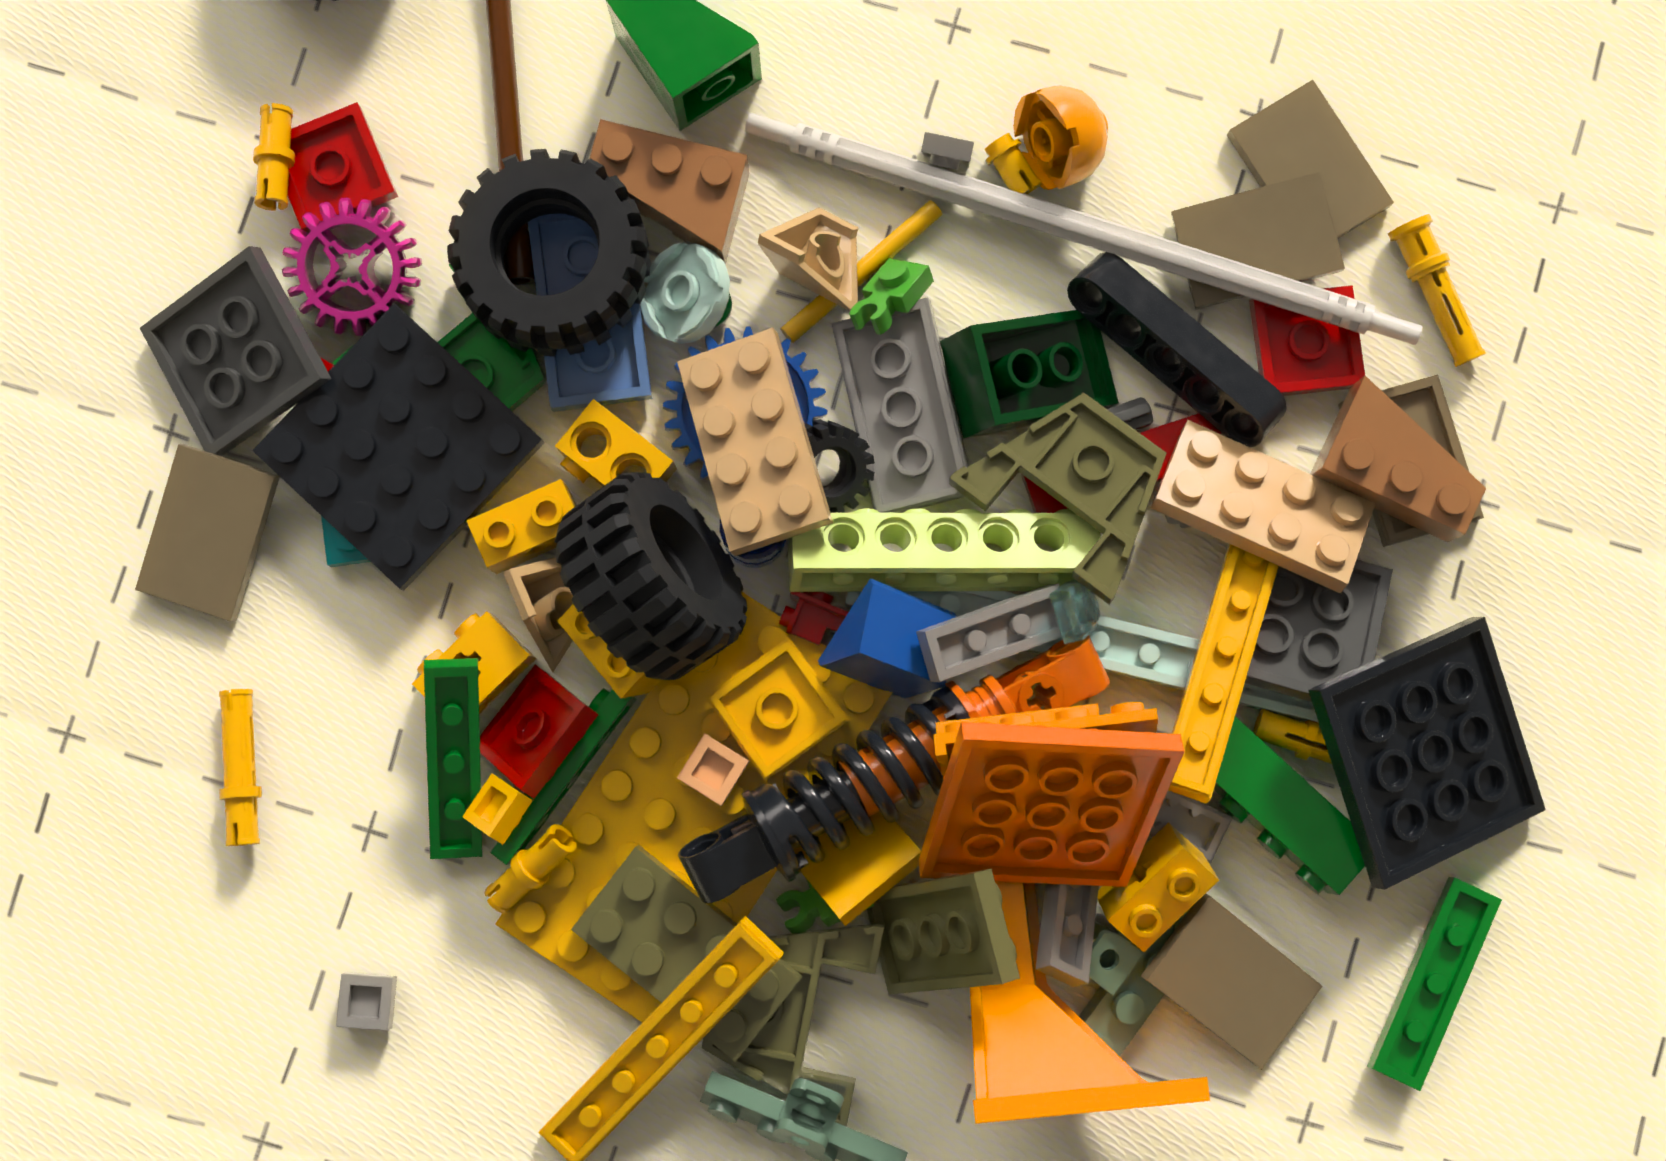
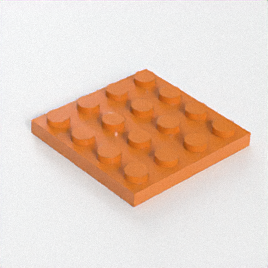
[918,722,1185,887]

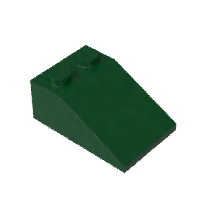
[940,310,1119,439]

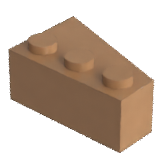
[589,119,750,265]
[1310,376,1486,542]

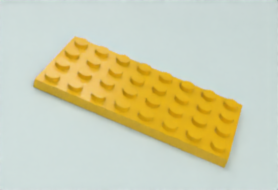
[495,592,893,1023]

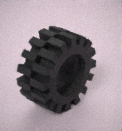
[804,419,875,513]

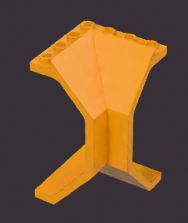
[933,702,1210,1124]

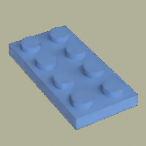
[528,214,653,412]

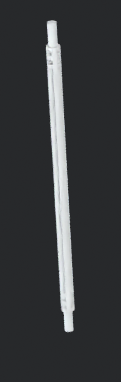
[745,113,1423,345]

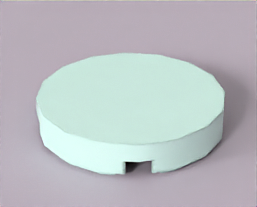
[640,242,730,344]

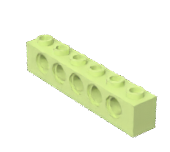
[787,508,1101,592]

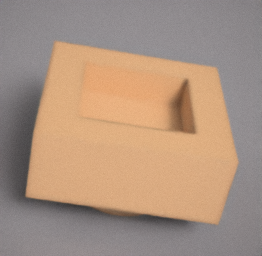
[677,734,750,806]

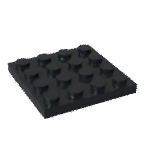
[252,303,545,591]
[1308,617,1546,890]

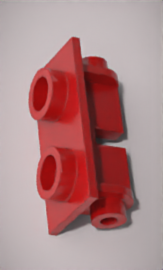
[778,592,848,645]

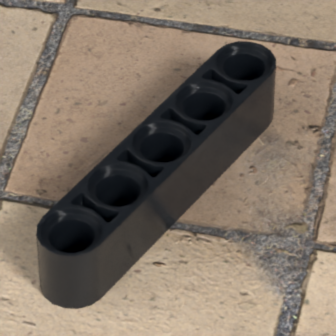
[1067,252,1287,448]

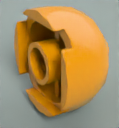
[1013,85,1108,190]

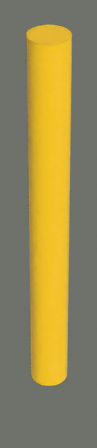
[780,200,943,343]

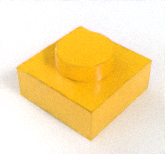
[462,773,533,845]

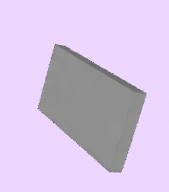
[831,297,969,513]

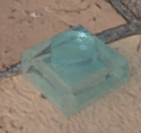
[1049,580,1100,644]

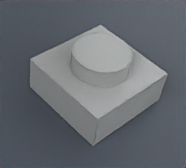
[921,132,974,170]
[336,972,397,1031]

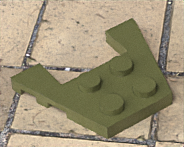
[949,393,1166,605]
[701,923,885,1127]

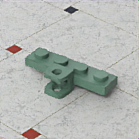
[1079,909,1190,1057]
[700,1071,908,1161]

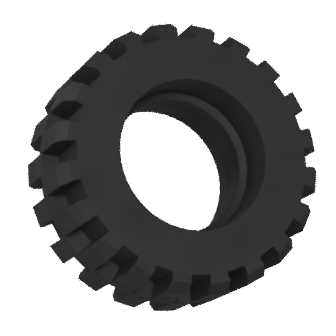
[447,148,651,357]
[555,472,747,680]

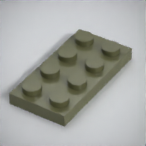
[571,845,802,1062]
[867,869,1020,995]

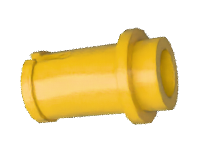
[984,133,1042,195]

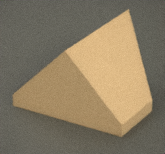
[758,207,858,311]
[503,557,573,673]

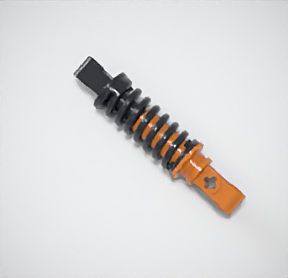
[678,633,1110,903]

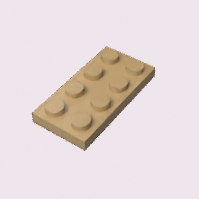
[677,328,833,556]
[1150,420,1375,593]

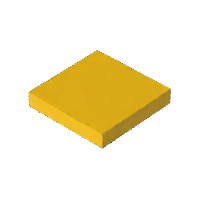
[705,637,850,782]
[794,812,921,926]

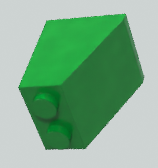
[606,0,762,131]

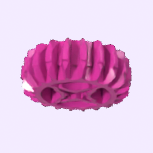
[282,198,422,336]

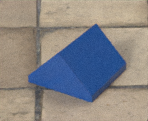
[818,578,957,699]

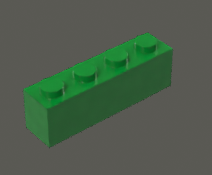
[1214,716,1365,895]

